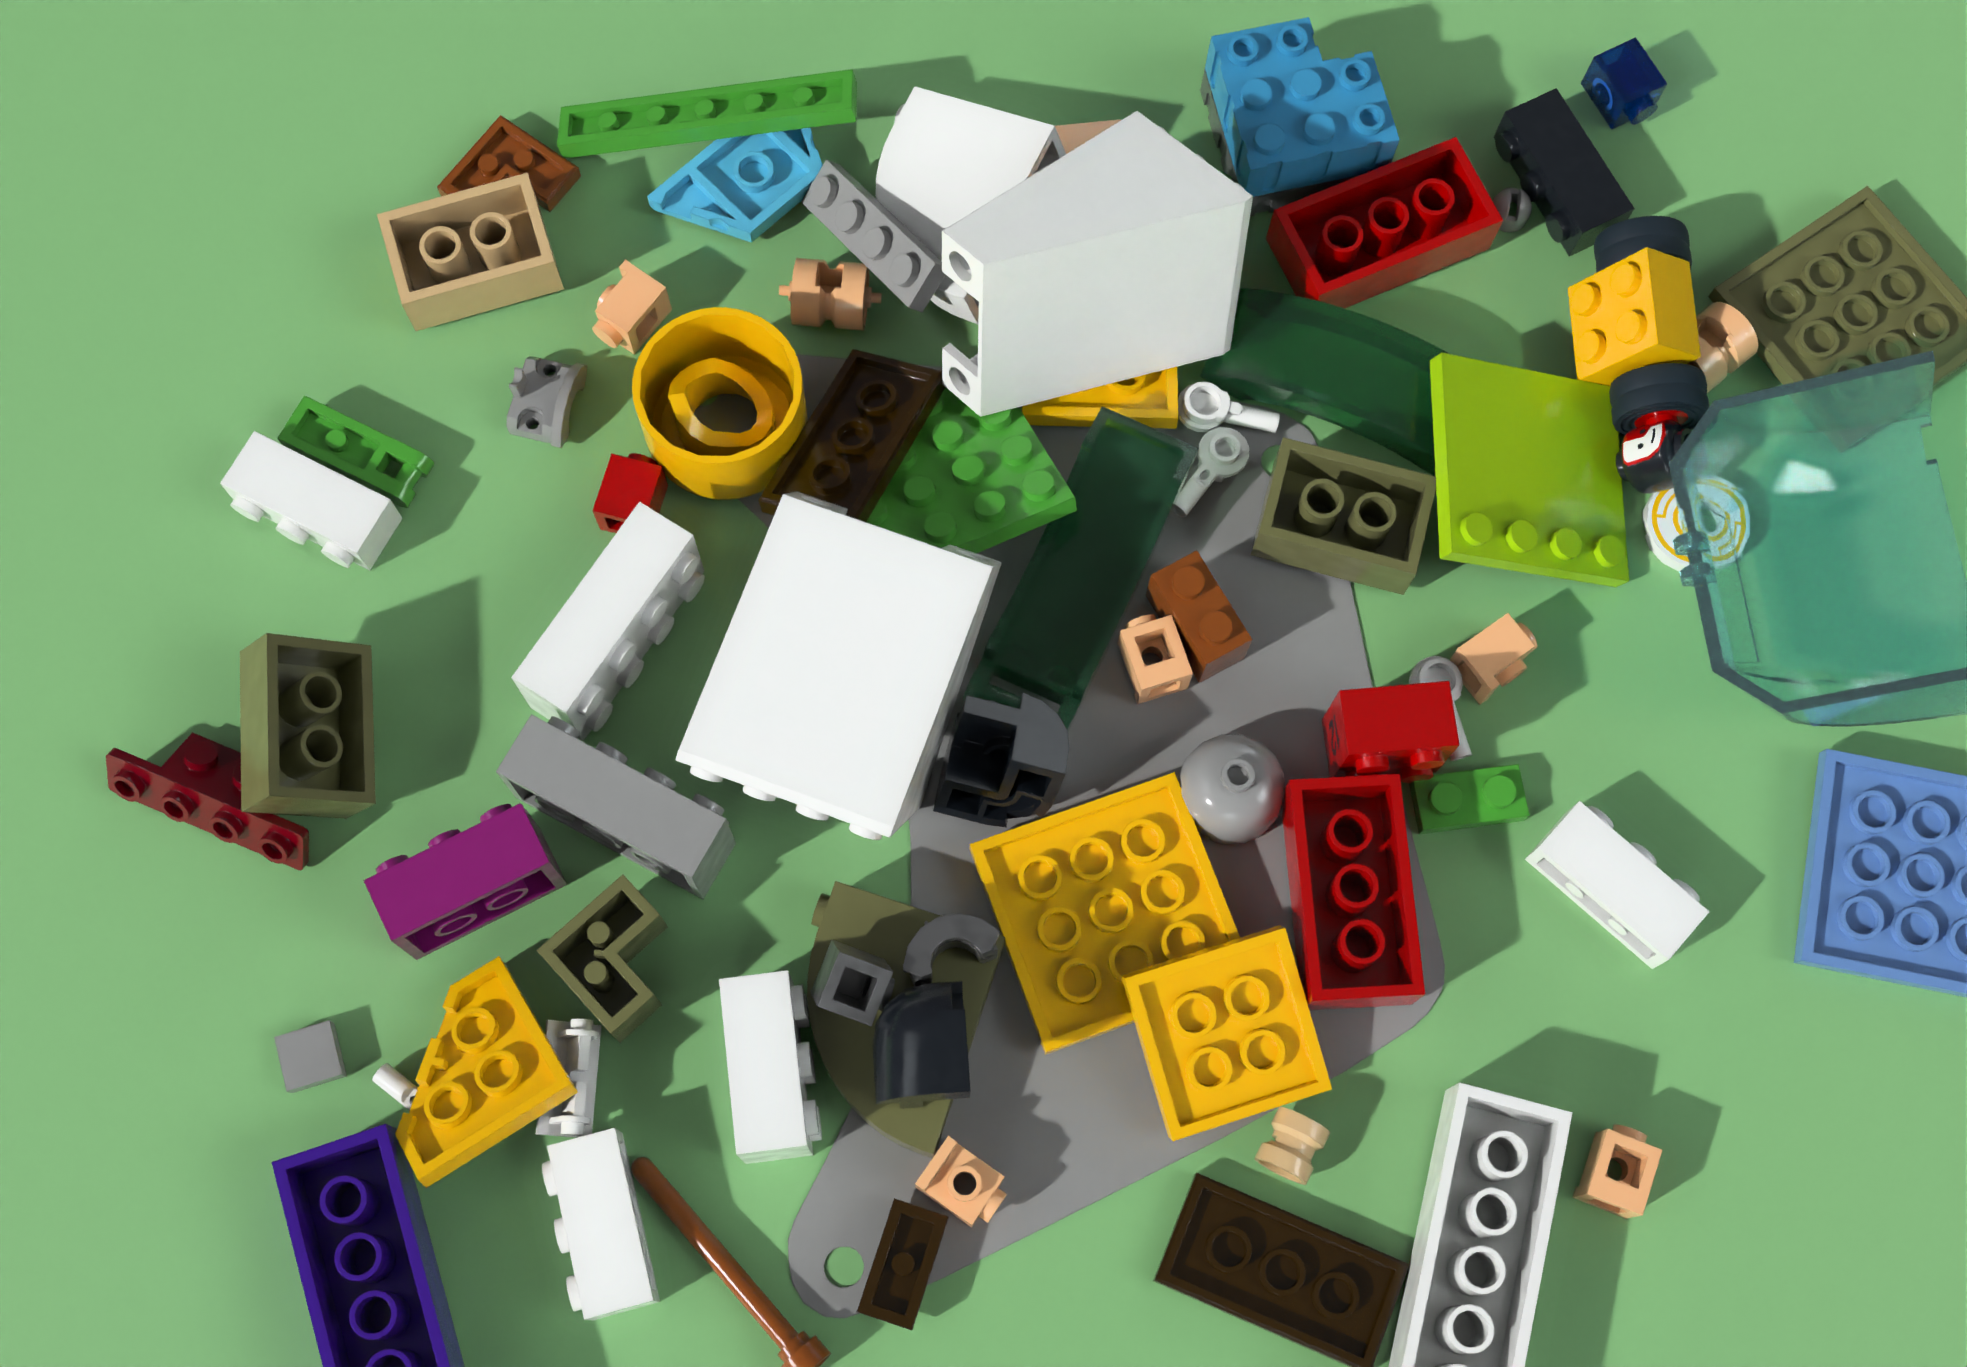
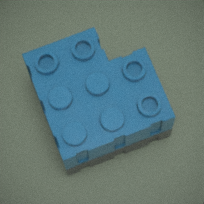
[1200,17,1400,217]

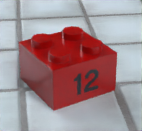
[1322,681,1460,783]

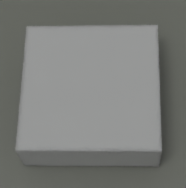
[274,1020,347,1093]

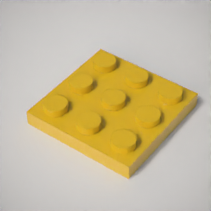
[1121,925,1332,1141]

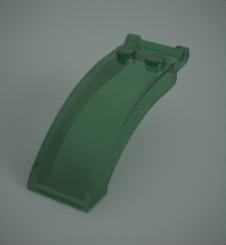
[1200,288,1450,476]
[963,406,1199,732]

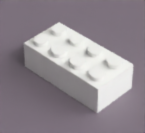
[511,502,705,741]

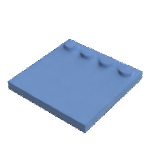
[1794,749,1967,997]

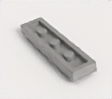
[801,159,946,312]

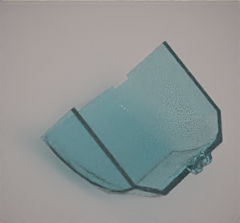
[1669,351,1967,727]

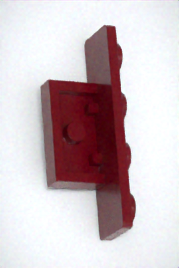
[106,732,309,871]

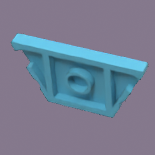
[647,128,823,243]

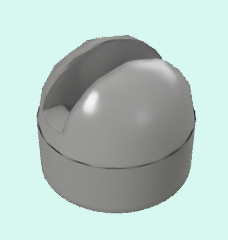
[1493,188,1532,232]

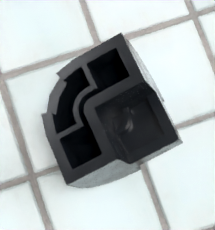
[933,693,1069,827]
[872,981,971,1109]

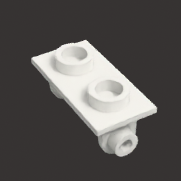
[535,1018,602,1138]

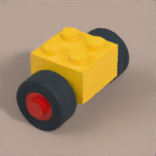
[1568,216,1710,435]

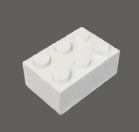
[719,970,822,1164]

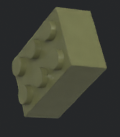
[1251,437,1436,595]
[240,633,376,819]

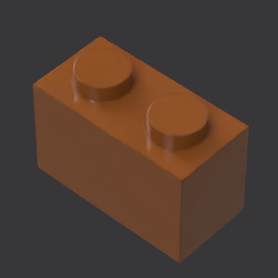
[1145,550,1253,683]

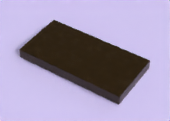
[758,349,946,522]
[1153,1173,1410,1367]

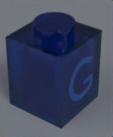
[1581,37,1667,130]

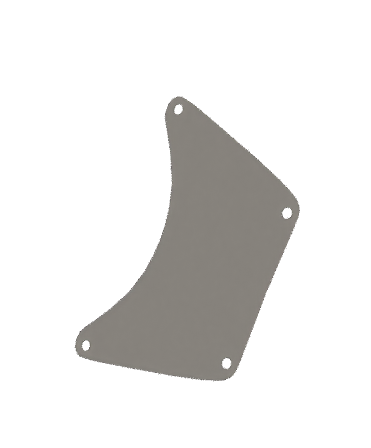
[694,354,1445,1318]

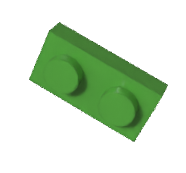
[1409,764,1530,835]

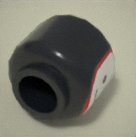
[1616,420,1701,494]

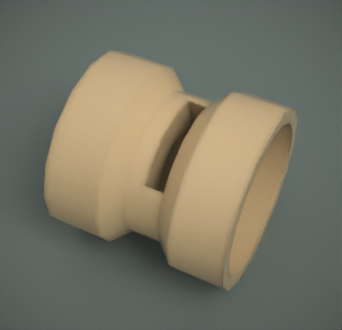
[1254,1107,1330,1185]

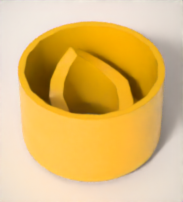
[632,307,808,500]

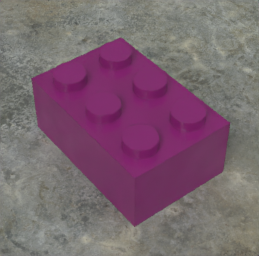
[363,803,567,960]

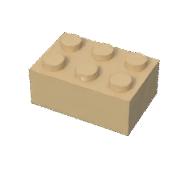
[377,173,564,331]

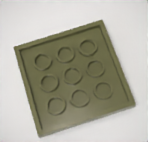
[1708,186,1967,451]

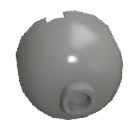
[1177,734,1285,845]

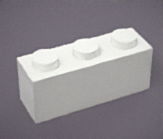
[220,431,403,570]
[1525,801,1710,969]
[542,1128,660,1321]

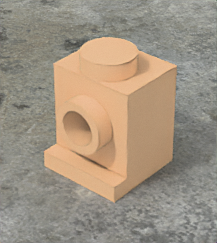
[592,259,672,355]
[1450,613,1538,705]
[1118,614,1193,704]
[1572,1124,1663,1219]
[915,1136,1007,1228]

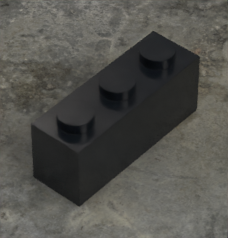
[1494,88,1635,256]

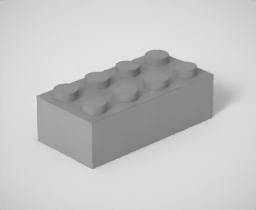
[496,714,736,899]

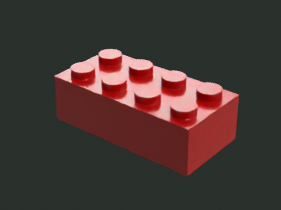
[1266,137,1503,323]
[1282,774,1425,1011]

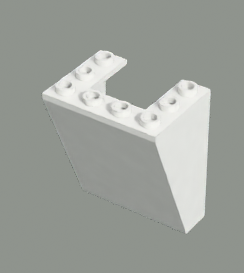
[942,111,1253,417]
[675,492,1002,840]

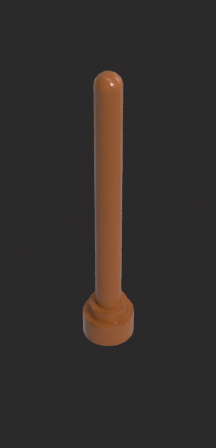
[631,1157,831,1367]

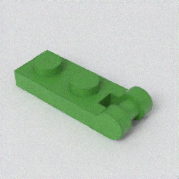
[277,395,434,508]

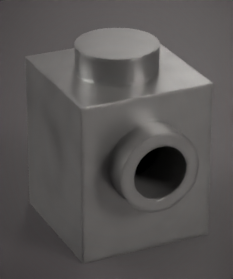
[811,940,895,1026]

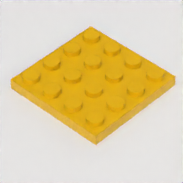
[969,772,1240,1055]

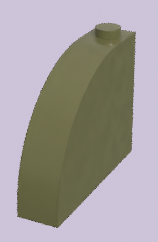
[807,881,1005,1158]

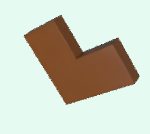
[437,115,581,212]

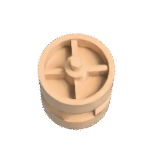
[779,258,882,331]
[1687,302,1758,393]

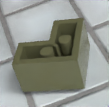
[536,874,668,1043]

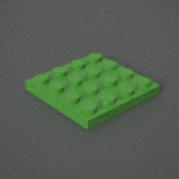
[867,388,1077,554]

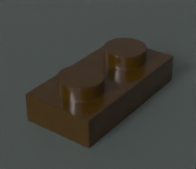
[857,1198,949,1331]

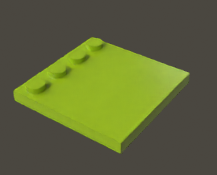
[1430,352,1629,587]

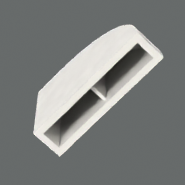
[875,86,1066,324]

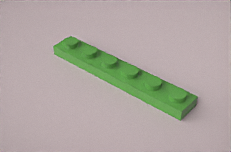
[557,69,857,158]

